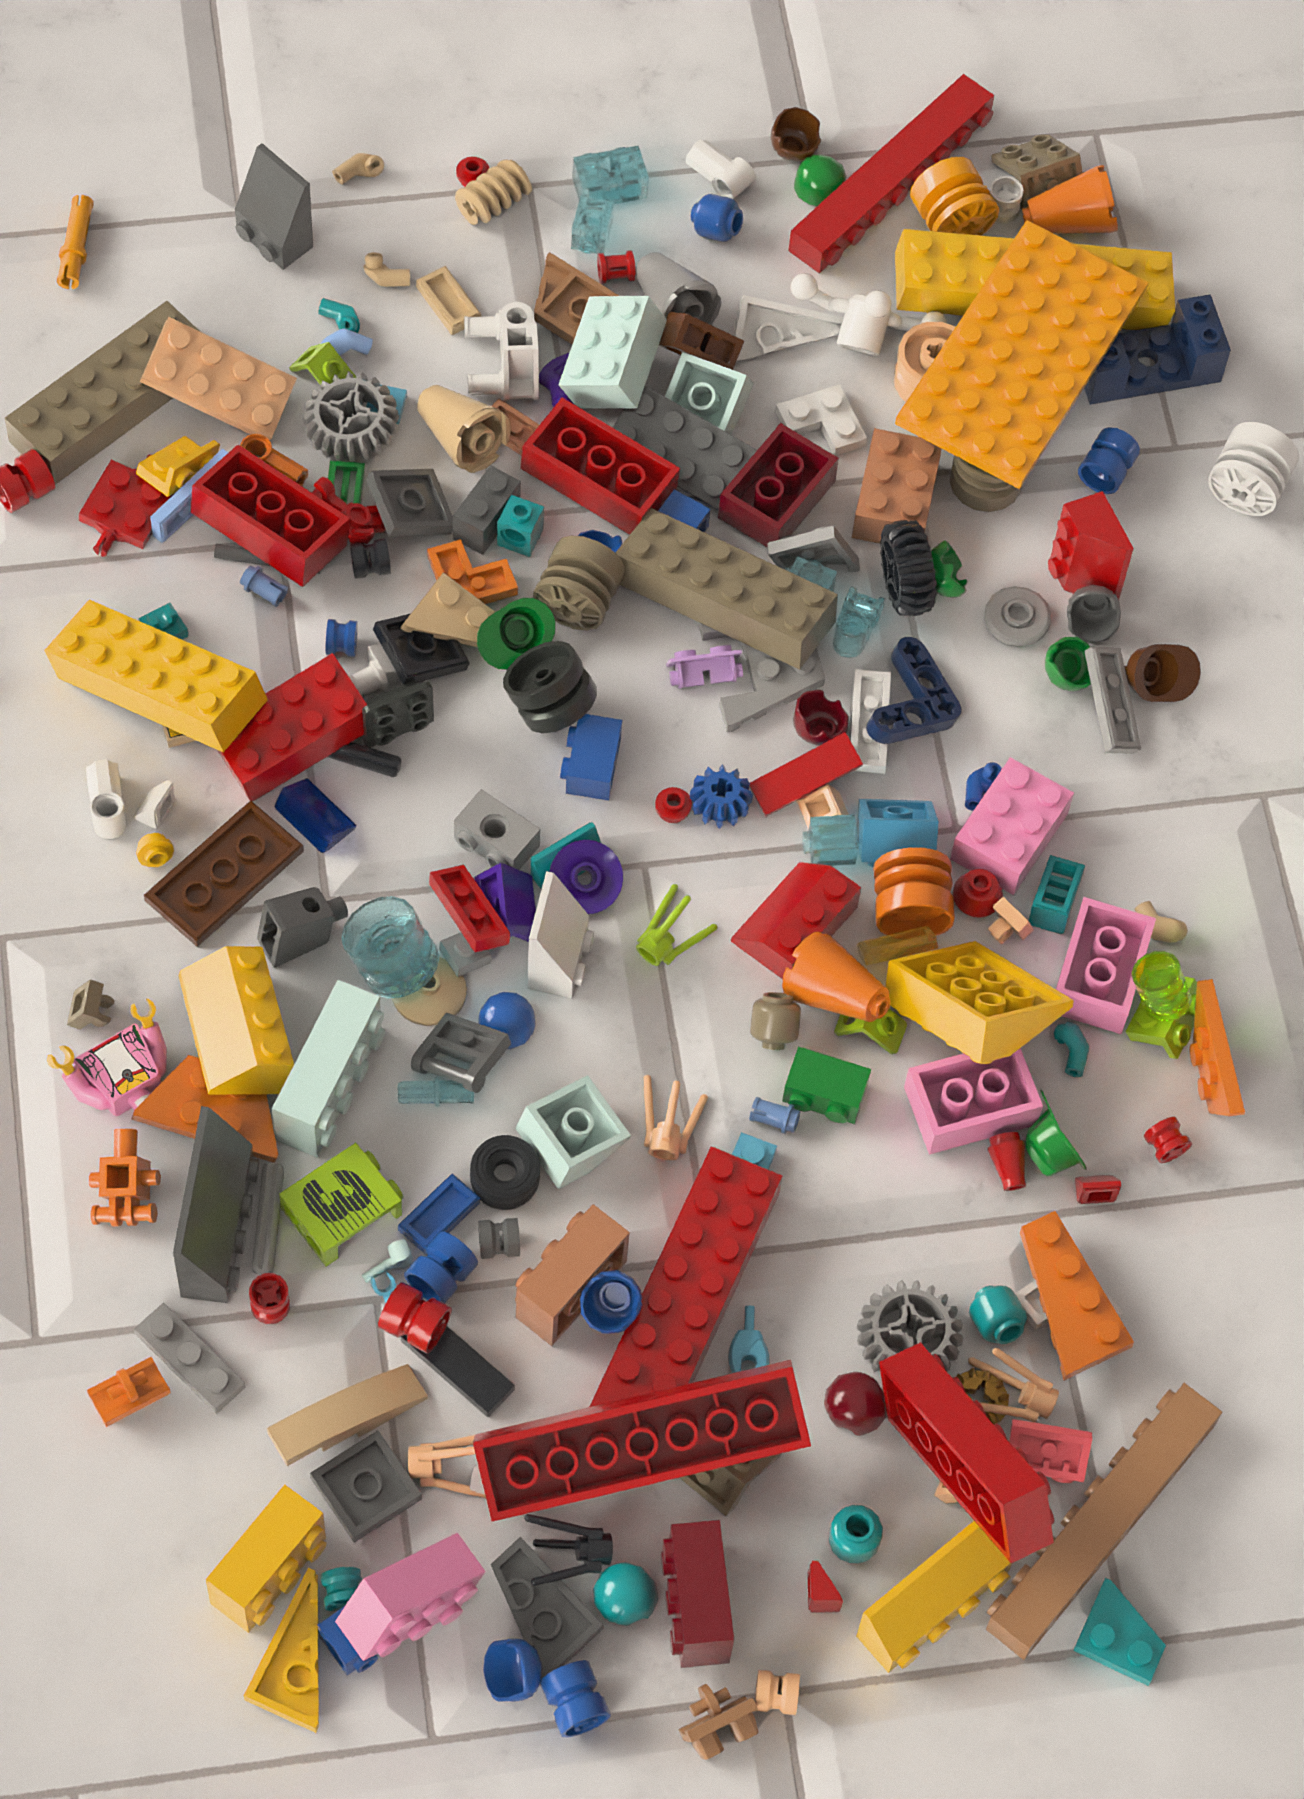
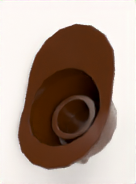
[1124,644,1201,702]

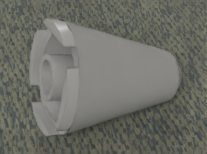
[635,252,722,325]

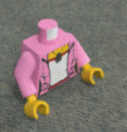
[47,998,167,1116]

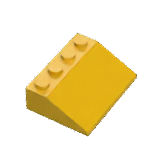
[885,941,1074,1064]

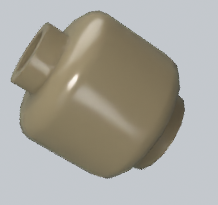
[750,992,801,1050]

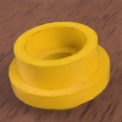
[136,833,174,867]

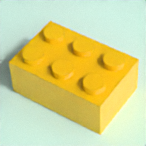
[206,1484,327,1633]

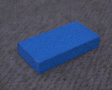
[398,1173,480,1255]

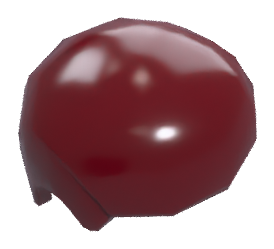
[793,689,849,746]
[824,1371,887,1436]

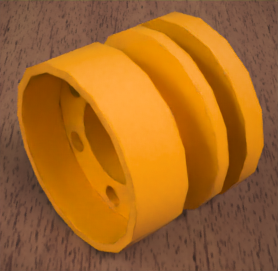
[910,157,999,236]

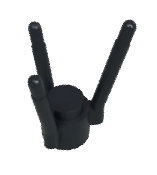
[524,1514,613,1586]

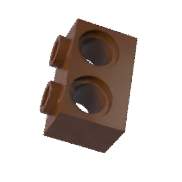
[659,312,744,370]

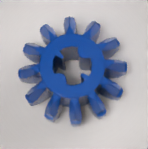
[690,764,753,829]

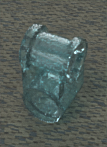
[833,586,886,658]

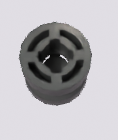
[478,1218,520,1259]

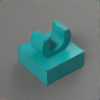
[138,602,189,639]

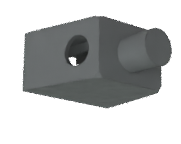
[257,887,348,968]

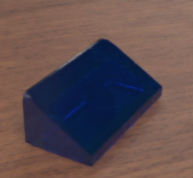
[274,778,357,853]

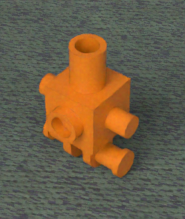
[89,1129,161,1227]

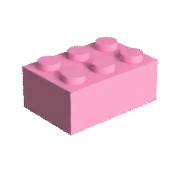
[950,757,1074,895]
[1056,897,1156,1034]
[904,1048,1043,1155]
[335,1533,486,1661]

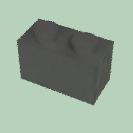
[453,465,521,555]

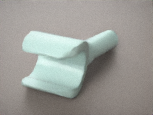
[362,1239,413,1283]

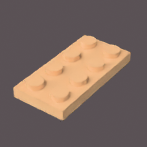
[140,317,297,440]

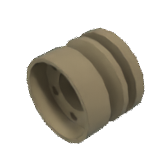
[950,455,1022,512]
[533,535,625,631]

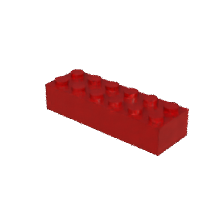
[879,1342,1055,1564]

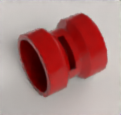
[249,1273,290,1324]

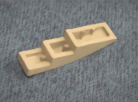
[267,1364,428,1466]

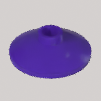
[549,840,623,914]

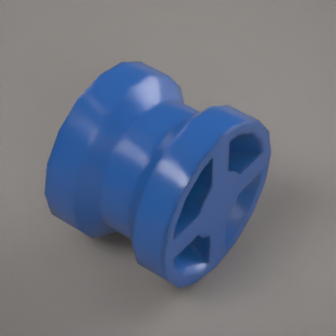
[325,619,358,657]

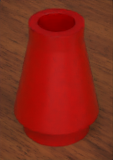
[987,1132,1027,1191]

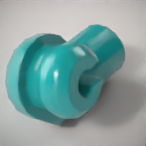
[318,298,361,333]
[1054,1021,1089,1077]

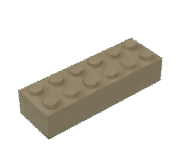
[4,301,201,485]
[615,508,838,670]

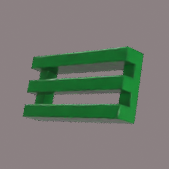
[328,460,365,504]

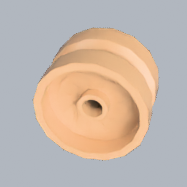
[894,322,956,402]

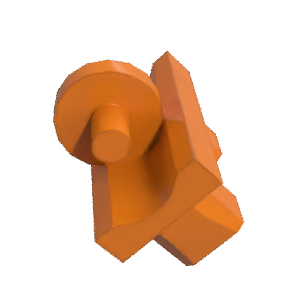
[87,1356,171,1427]

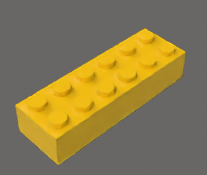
[44,599,268,753]

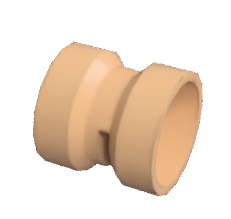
[755,1670,800,1715]

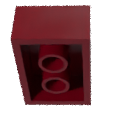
[718,423,839,548]
[661,1520,734,1668]

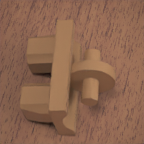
[678,1684,759,1760]

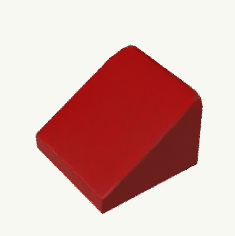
[1075,1175,1122,1204]
[807,1561,843,1612]

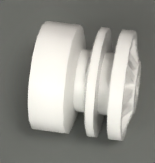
[1207,422,1299,516]

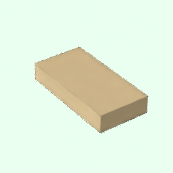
[416,266,481,335]

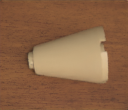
[417,385,511,473]

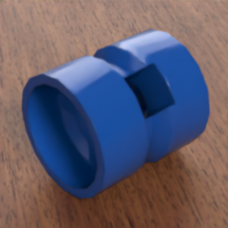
[1078,427,1140,494]
[404,1231,478,1304]
[540,1660,611,1738]

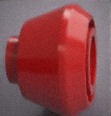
[952,869,1003,918]

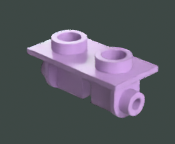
[666,645,743,689]

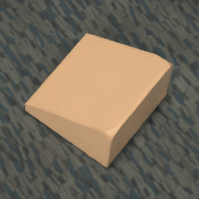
[797,784,851,833]

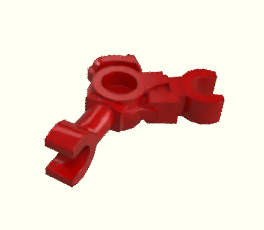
[311,476,386,544]

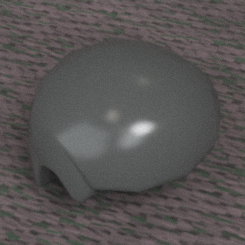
[1067,585,1121,643]

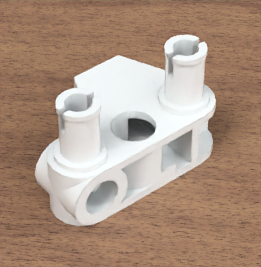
[464,302,539,401]

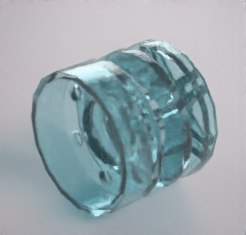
[341,896,440,999]

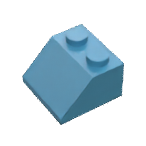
[858,799,939,867]

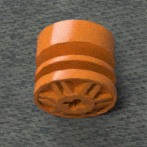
[873,848,955,940]

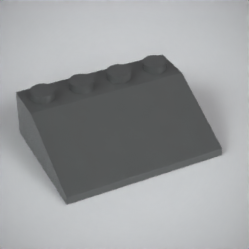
[173,1106,260,1303]

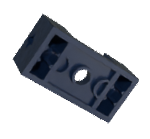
[1084,294,1231,405]

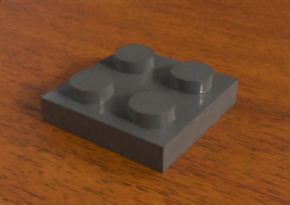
[366,468,453,537]
[310,1430,422,1543]

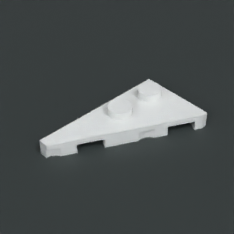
[733,295,844,362]

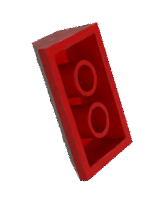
[1048,491,1134,600]
[730,862,862,980]

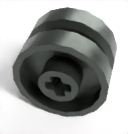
[503,641,597,734]

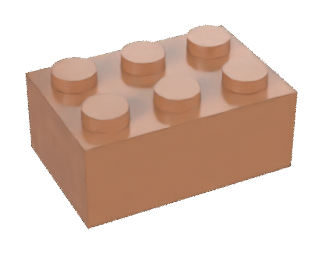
[851,428,942,544]
[515,1204,630,1346]

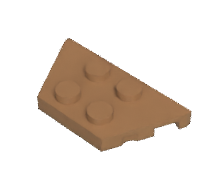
[534,252,619,345]

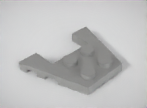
[697,622,825,733]

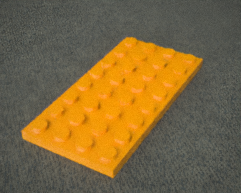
[895,220,1149,489]

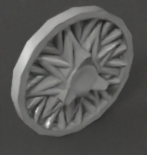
[984,586,1051,647]

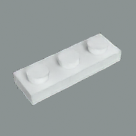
[850,669,891,774]

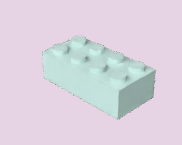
[272,980,385,1157]

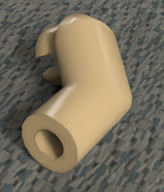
[332,153,384,184]
[363,252,410,287]
[1135,901,1188,943]

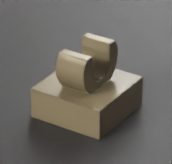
[67,979,115,1030]

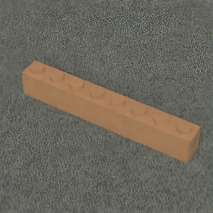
[986,1382,1222,1660]

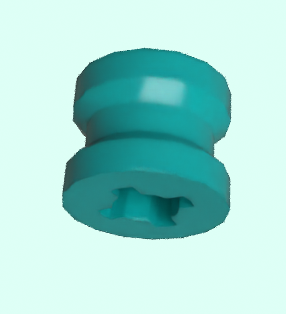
[321,1567,362,1612]

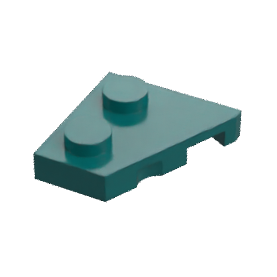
[1073,1578,1166,1686]

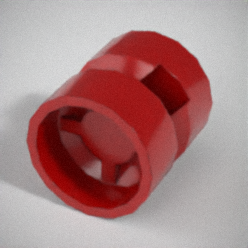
[0,449,56,513]
[378,1282,452,1353]

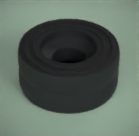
[470,1135,540,1210]

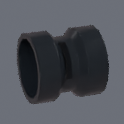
[350,539,391,579]

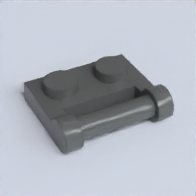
[411,1012,511,1093]

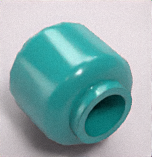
[969,1285,1027,1344]
[829,1505,883,1564]

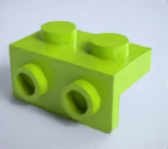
[1125,972,1197,1059]

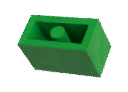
[782,1046,871,1124]

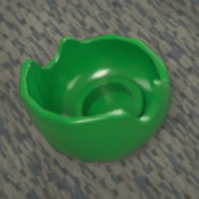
[794,154,847,206]
[931,540,968,598]
[1045,637,1091,691]

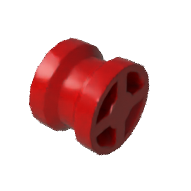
[1143,1117,1192,1163]

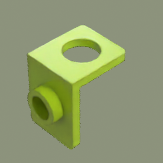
[289,342,356,385]
[834,1008,907,1054]

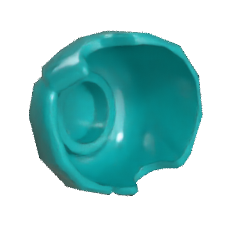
[593,1562,658,1626]

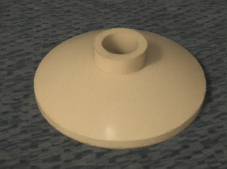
[391,956,467,1026]

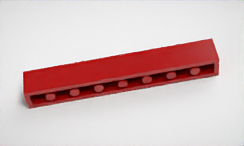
[788,74,995,273]

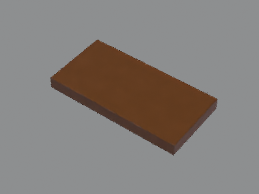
[144,800,304,947]

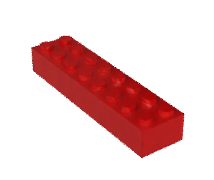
[589,1146,783,1407]
[473,1360,811,1522]

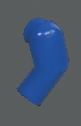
[965,762,1002,811]

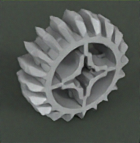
[303,371,399,462]
[857,1280,964,1372]

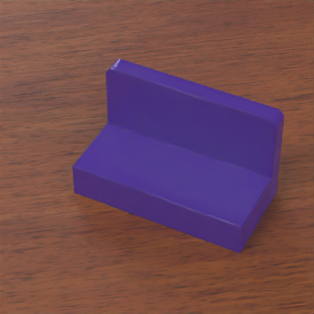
[474,863,536,942]

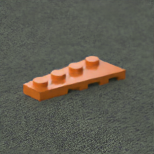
[1020,1211,1134,1381]

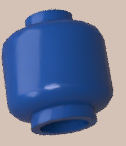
[690,194,744,242]

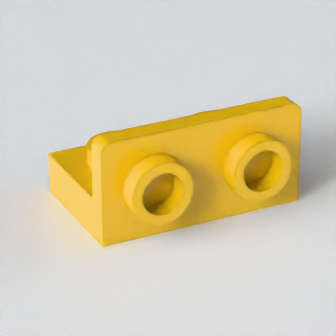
[136,436,220,497]

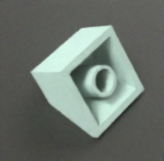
[515,1075,631,1189]

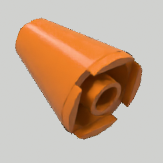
[1022,165,1118,233]
[782,932,891,1022]

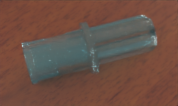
[397,1077,474,1107]

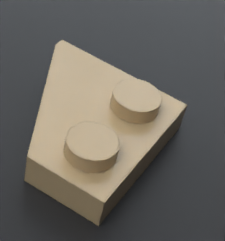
[401,573,495,647]

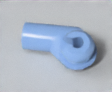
[321,328,373,355]

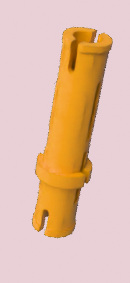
[57,195,94,289]

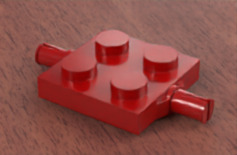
[79,454,175,557]

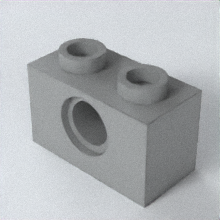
[454,789,541,870]

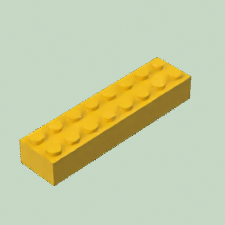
[895,229,1175,330]

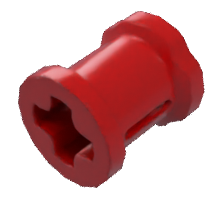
[597,250,636,284]

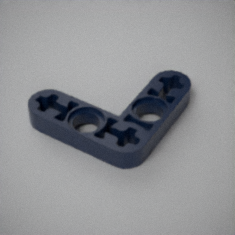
[866,637,962,744]

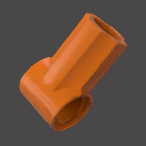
[240,434,308,487]

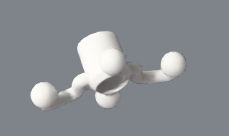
[791,273,947,356]

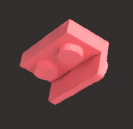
[1008,1419,1092,1483]

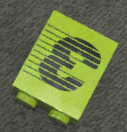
[279,1142,404,1267]

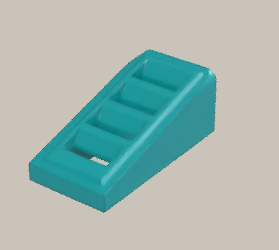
[1028,855,1085,934]

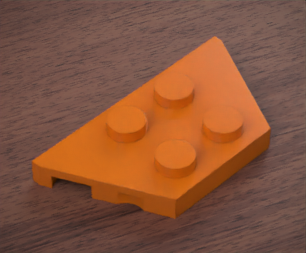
[1189,979,1245,1116]
[131,1055,278,1163]

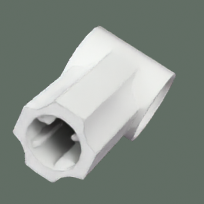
[686,139,756,199]
[86,759,127,839]

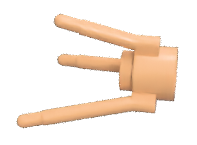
[644,1075,708,1161]
[968,1348,1059,1423]
[408,1435,486,1498]

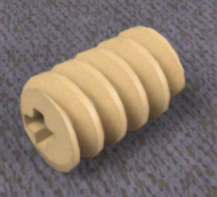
[455,159,532,225]

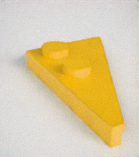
[243,1568,319,1733]

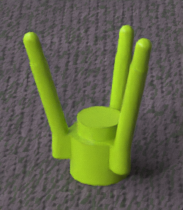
[636,884,718,966]

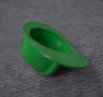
[477,598,556,670]
[1026,1089,1087,1177]

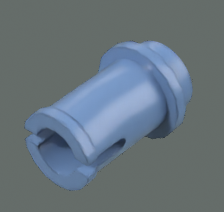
[240,566,288,607]
[749,1097,801,1134]

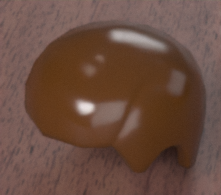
[770,107,822,162]

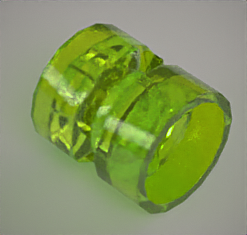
[1132,951,1192,1021]

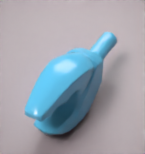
[728,1305,770,1373]

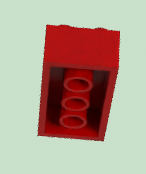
[520,397,680,535]
[191,445,350,587]
[216,653,367,801]

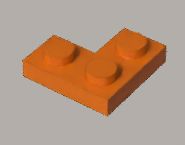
[427,539,518,604]

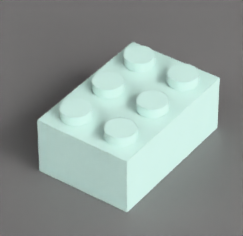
[559,296,667,408]

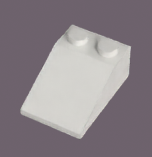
[527,871,594,998]

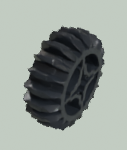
[880,520,937,617]

